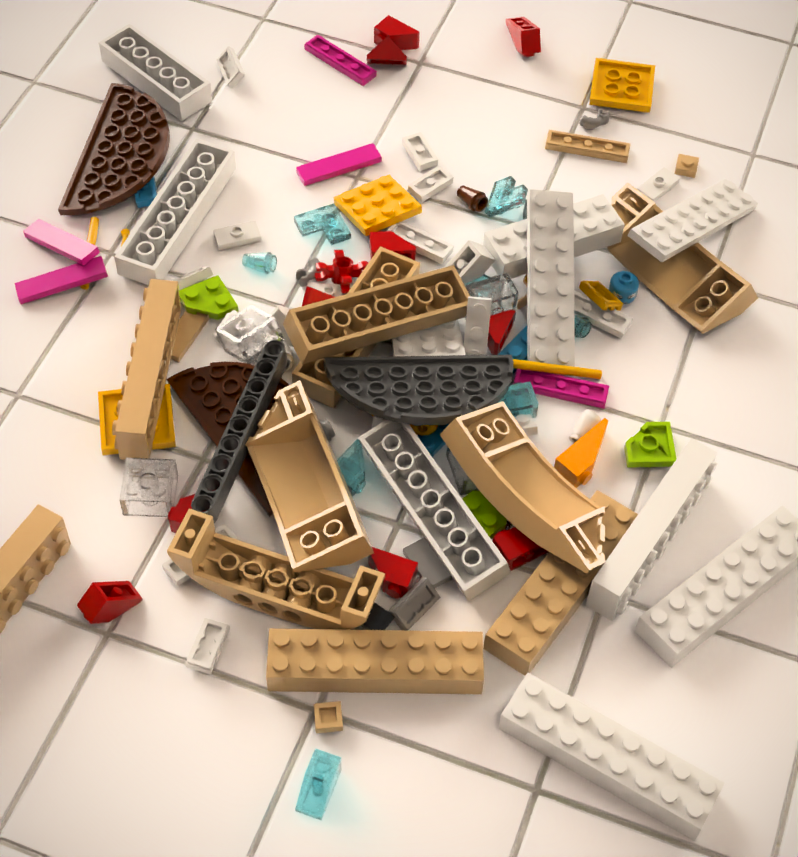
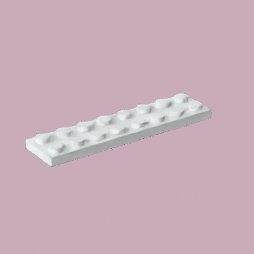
[628,179,759,262]
[527,189,575,367]

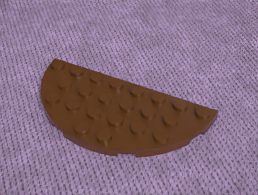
[58,83,170,216]
[166,361,289,517]

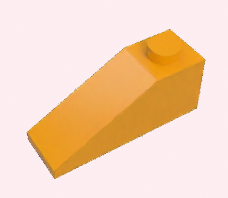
[554,418,608,488]

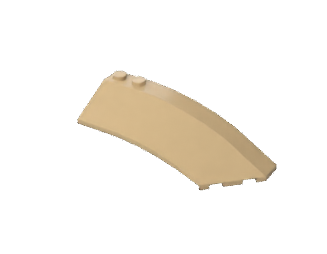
[607,182,758,334]
[245,381,374,572]
[440,401,605,573]

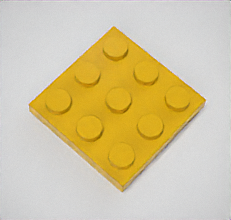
[589,58,655,113]
[333,175,422,236]
[98,384,176,456]

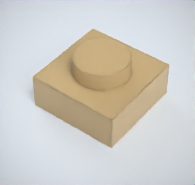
[674,154,699,178]
[314,701,343,733]

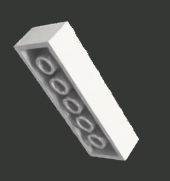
[98,23,212,121]
[483,194,625,282]

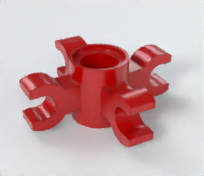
[315,250,369,293]

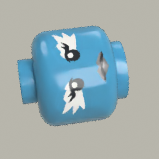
[608,271,639,304]

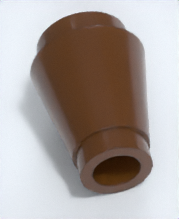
[457,185,488,212]

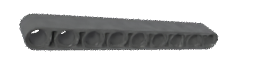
[191,340,287,524]

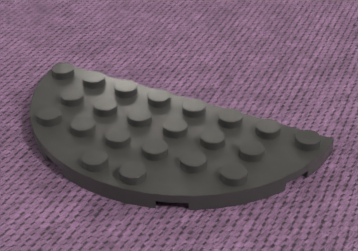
[324,355,513,426]

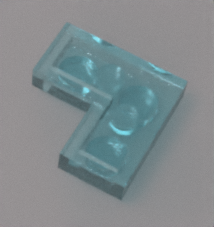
[485,176,528,218]
[294,203,351,245]

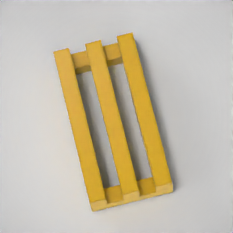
[579,281,623,311]

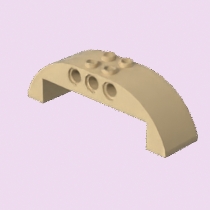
[167,509,385,630]

